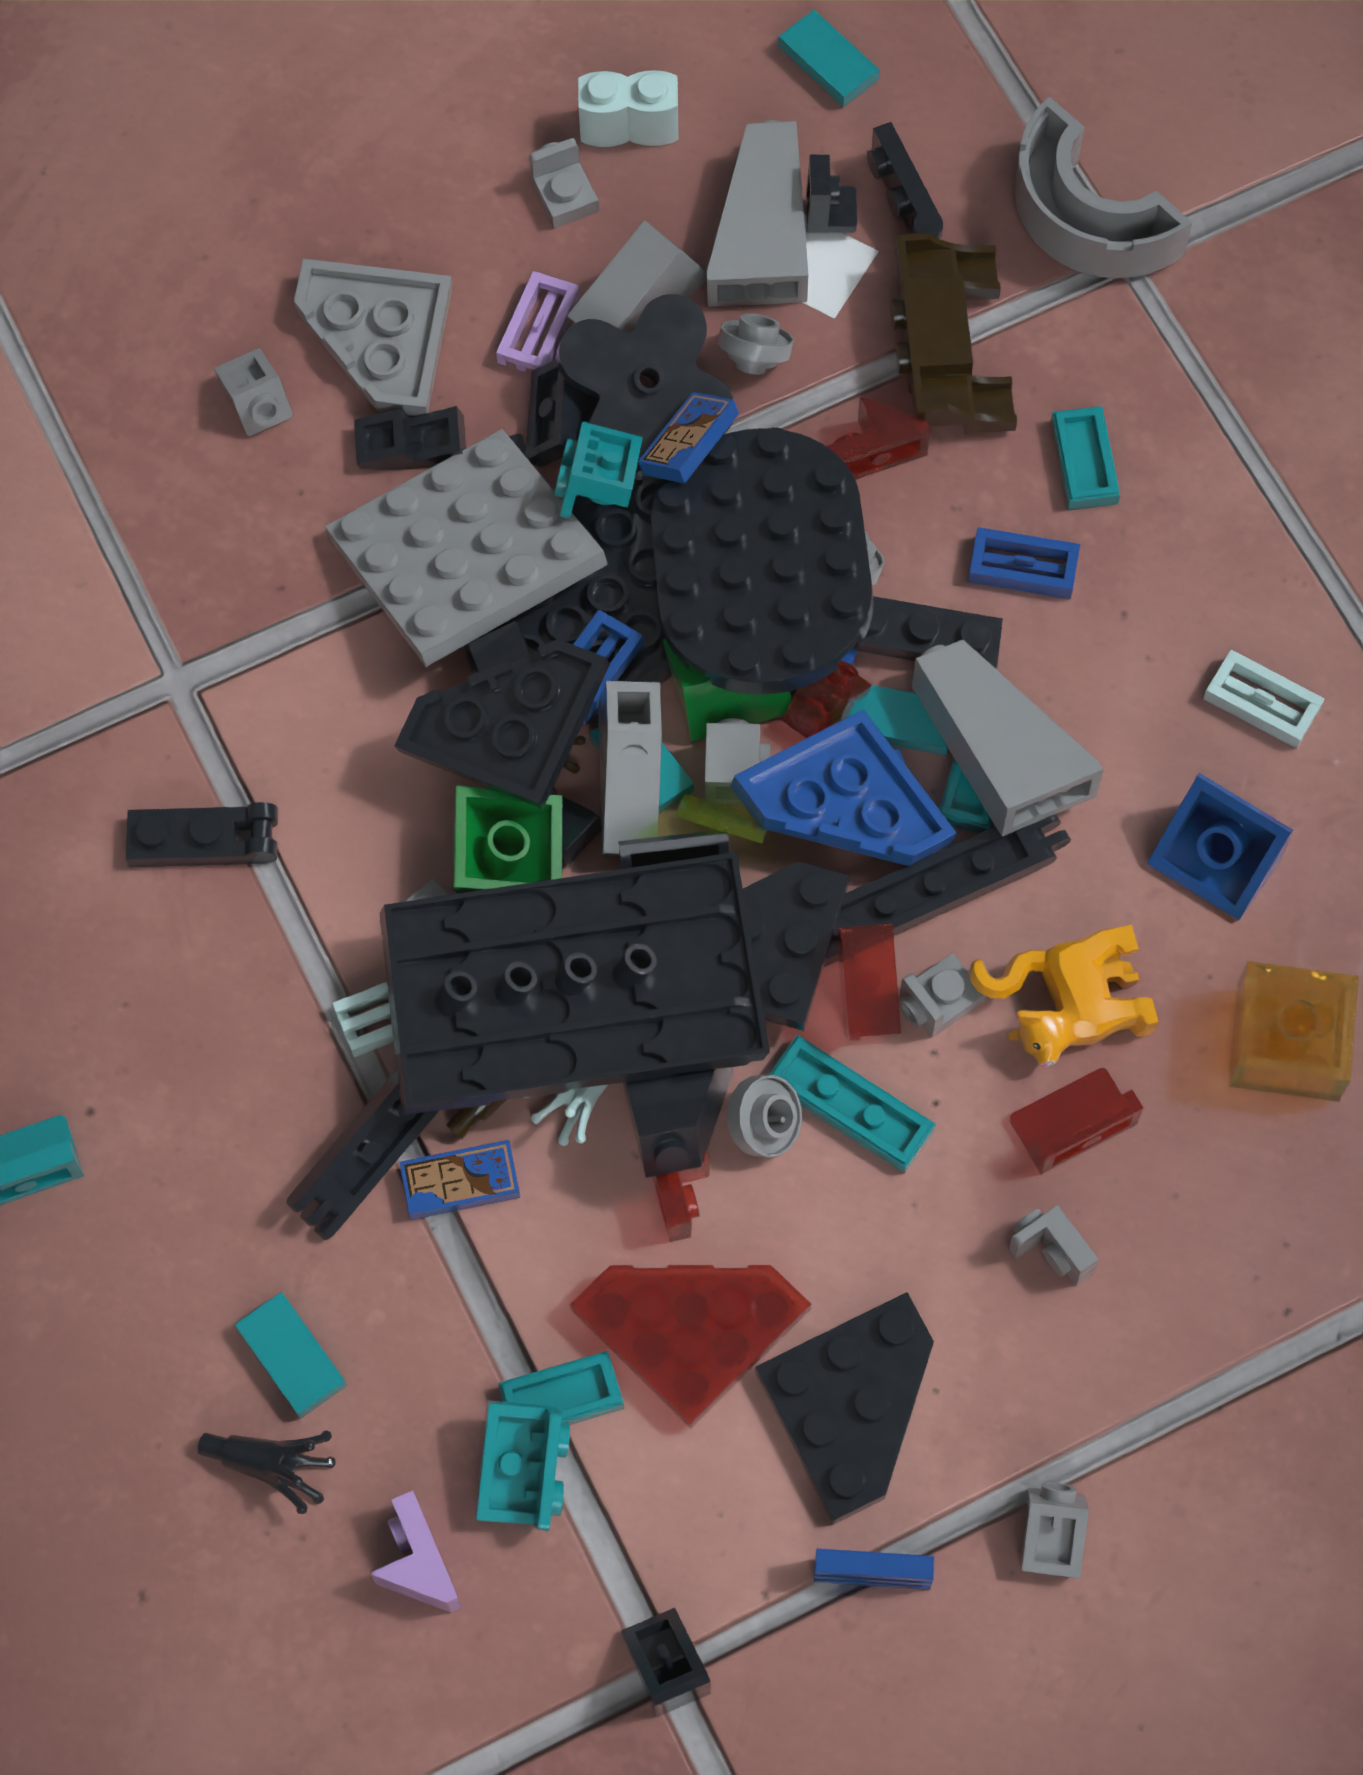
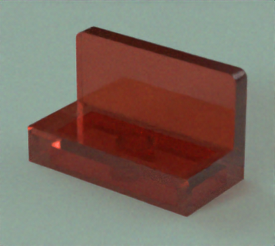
[836,923,901,1041]
[1010,1068,1144,1175]

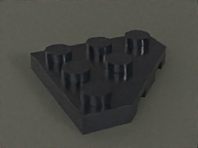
[394,639,610,809]
[743,861,850,1031]
[755,1292,934,1525]

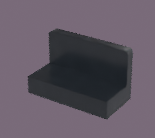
[525,359,596,468]

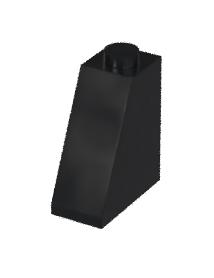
[623,1067,733,1178]

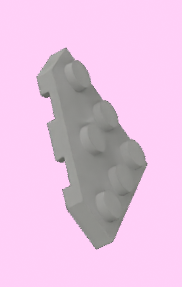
[294,259,453,416]

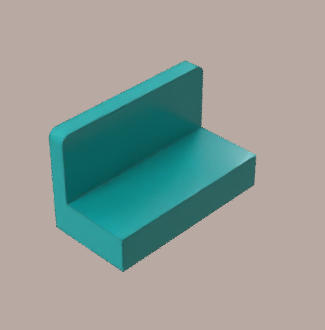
[0,1115,85,1206]

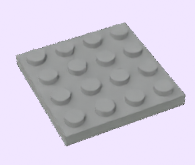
[325,429,607,667]

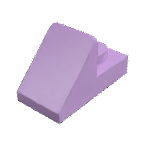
[370,1490,462,1613]

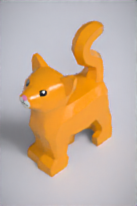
[969,924,1159,1067]

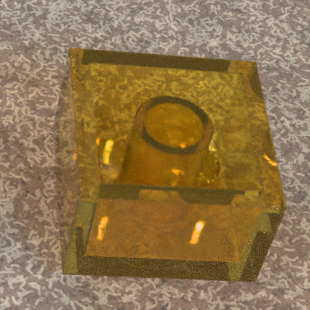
[1228,961,1359,1102]

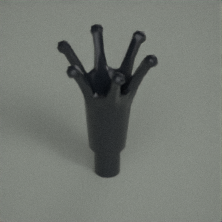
[198,1430,336,1514]

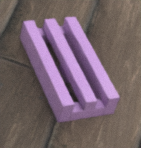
[496,271,581,372]

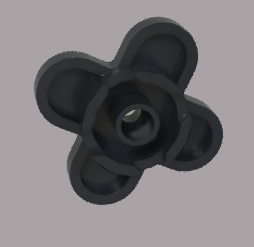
[556,294,735,467]

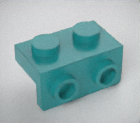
[475,1400,570,1531]

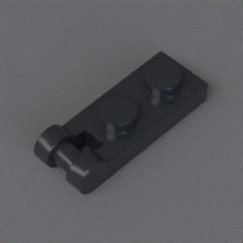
[867,122,943,239]
[126,802,278,867]

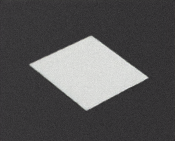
[802,214,879,319]

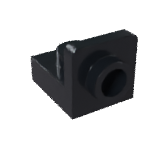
[806,154,857,233]

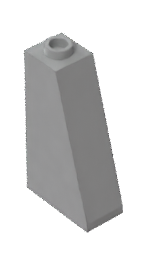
[707,120,809,307]
[912,640,1103,836]

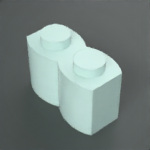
[578,70,679,147]

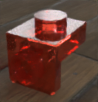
[782,660,872,738]

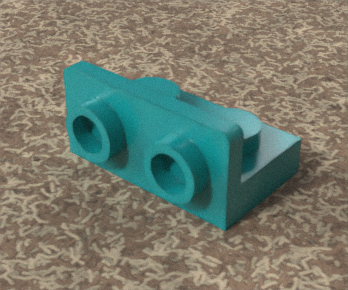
[554,422,643,519]

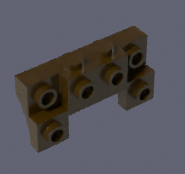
[891,233,1017,434]

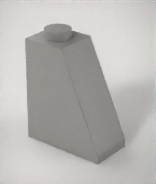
[567,220,707,332]

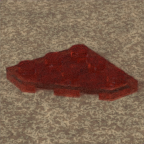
[570,1265,812,1428]

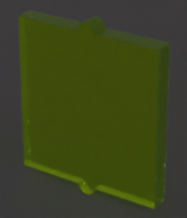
[676,794,766,843]

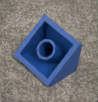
[1147,773,1294,920]

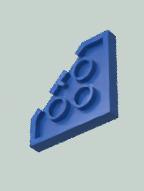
[730,709,957,866]

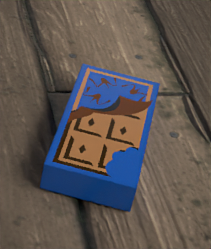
[638,392,739,484]
[400,1140,521,1220]

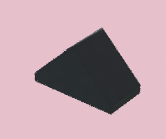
[621,1608,711,1717]

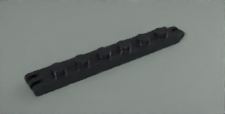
[824,814,1071,967]
[286,1069,438,1240]

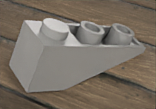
[598,681,662,856]

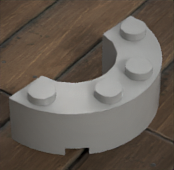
[1014,96,1192,278]

